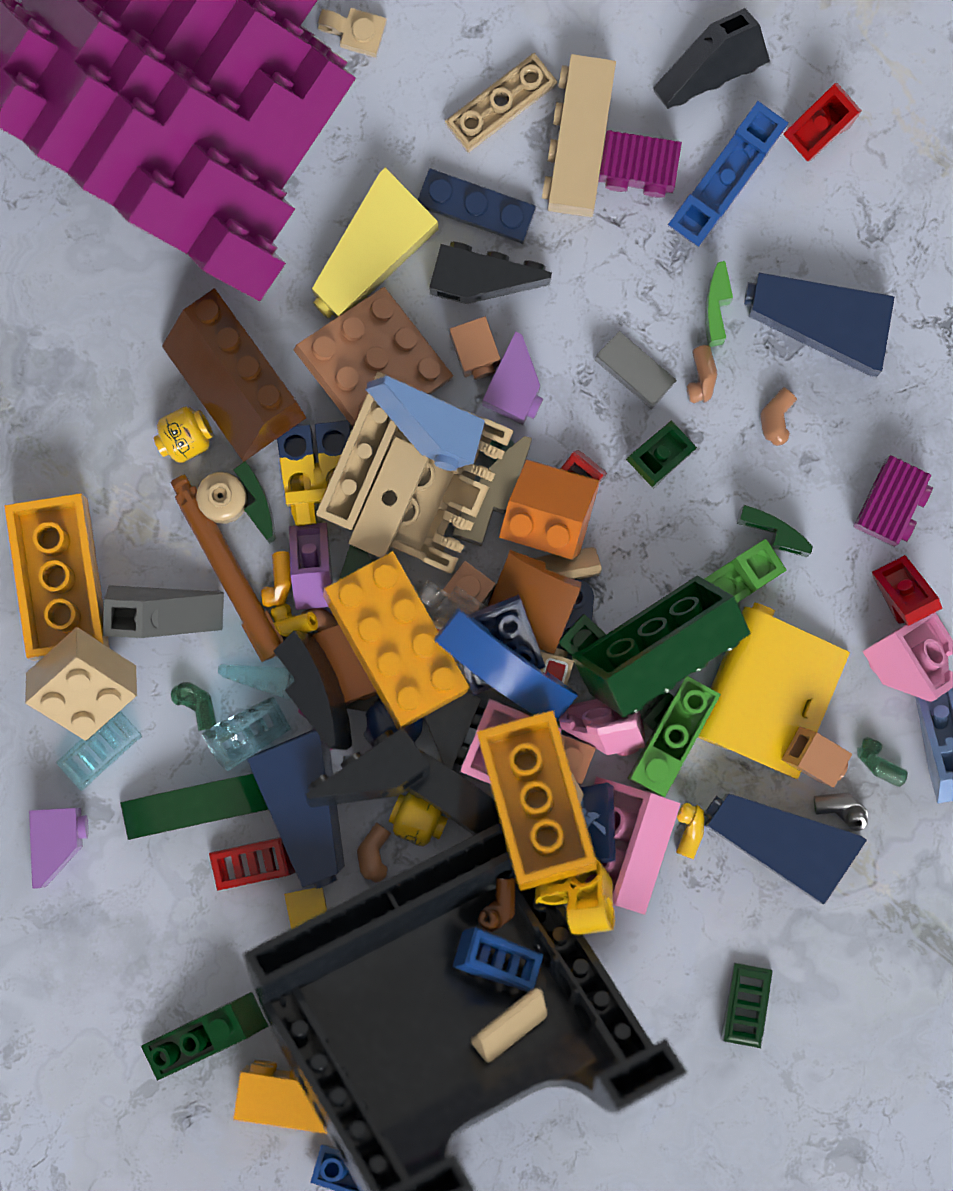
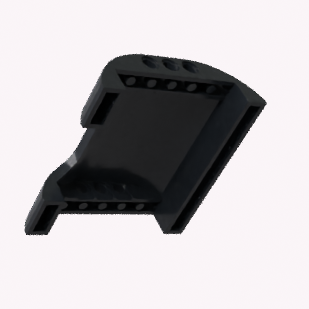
[243,822,687,1191]

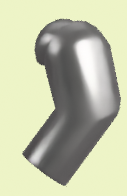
[814,793,869,831]

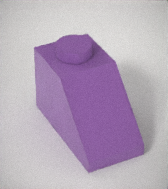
[482,331,544,425]
[289,522,333,610]
[29,808,89,889]

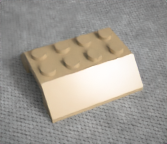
[316,371,514,574]

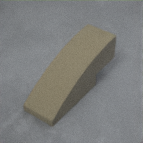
[452,436,532,547]

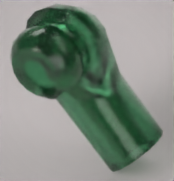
[170,682,217,732]
[857,737,908,787]

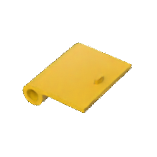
[698,602,850,780]

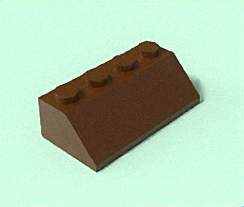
[162,288,306,462]

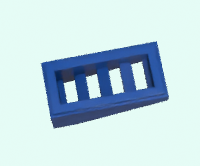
[453,927,543,992]

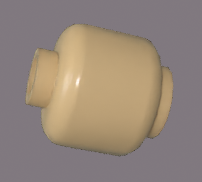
[196,472,248,524]

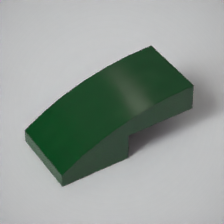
[233,461,276,544]
[737,505,813,557]

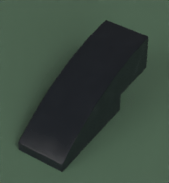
[273,630,352,751]

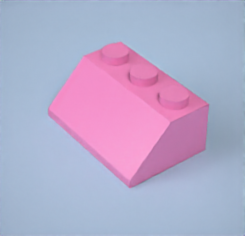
[584,777,680,915]

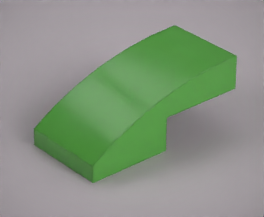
[705,261,733,347]
[704,538,787,603]

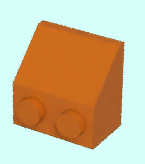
[499,459,600,560]

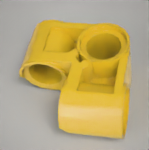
[535,857,615,935]

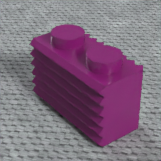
[598,130,682,198]
[853,455,933,547]

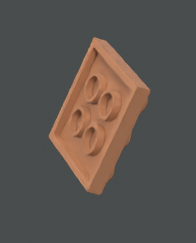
[294,287,453,427]

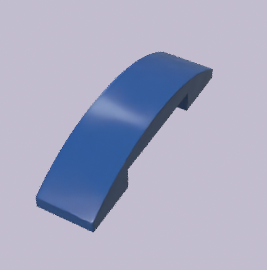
[668,101,789,248]
[434,608,579,722]

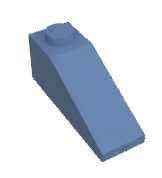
[366,376,485,471]
[915,688,953,804]

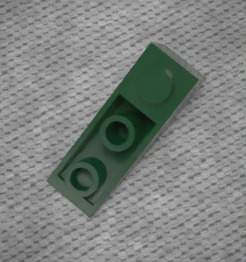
[141,991,269,1081]

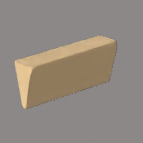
[534,547,602,579]
[470,988,547,1063]

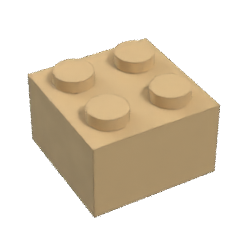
[25,627,137,741]

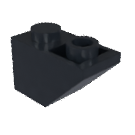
[424,692,485,769]

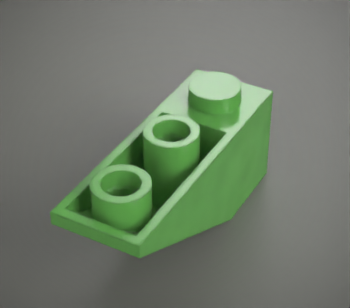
[627,676,721,797]

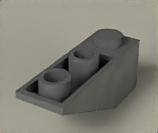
[103,585,224,638]

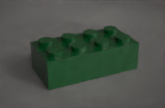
[572,575,751,717]

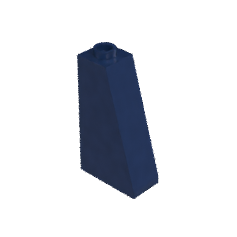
[744,273,895,377]
[247,729,345,889]
[704,793,867,905]

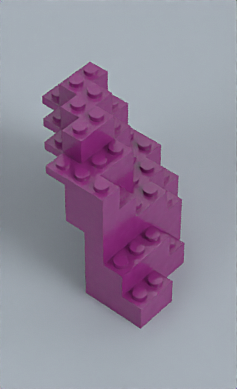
[0,0,356,302]

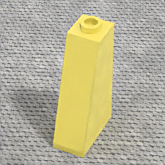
[312,167,438,319]

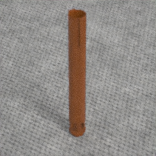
[170,474,284,663]

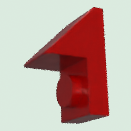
[783,82,862,162]
[872,555,943,626]

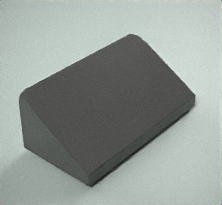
[595,331,677,409]

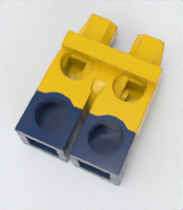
[277,420,351,526]

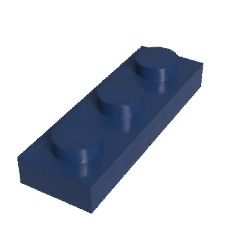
[418,168,536,244]

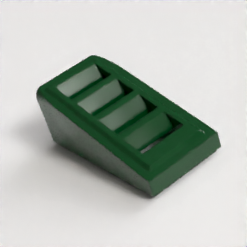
[721,963,773,1048]

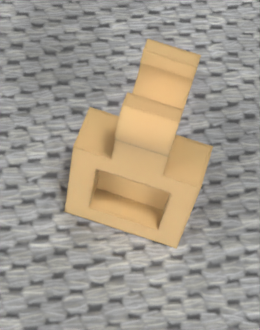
[318,8,387,58]

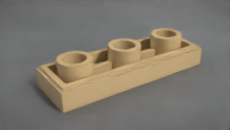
[445,53,557,153]
[348,437,430,558]

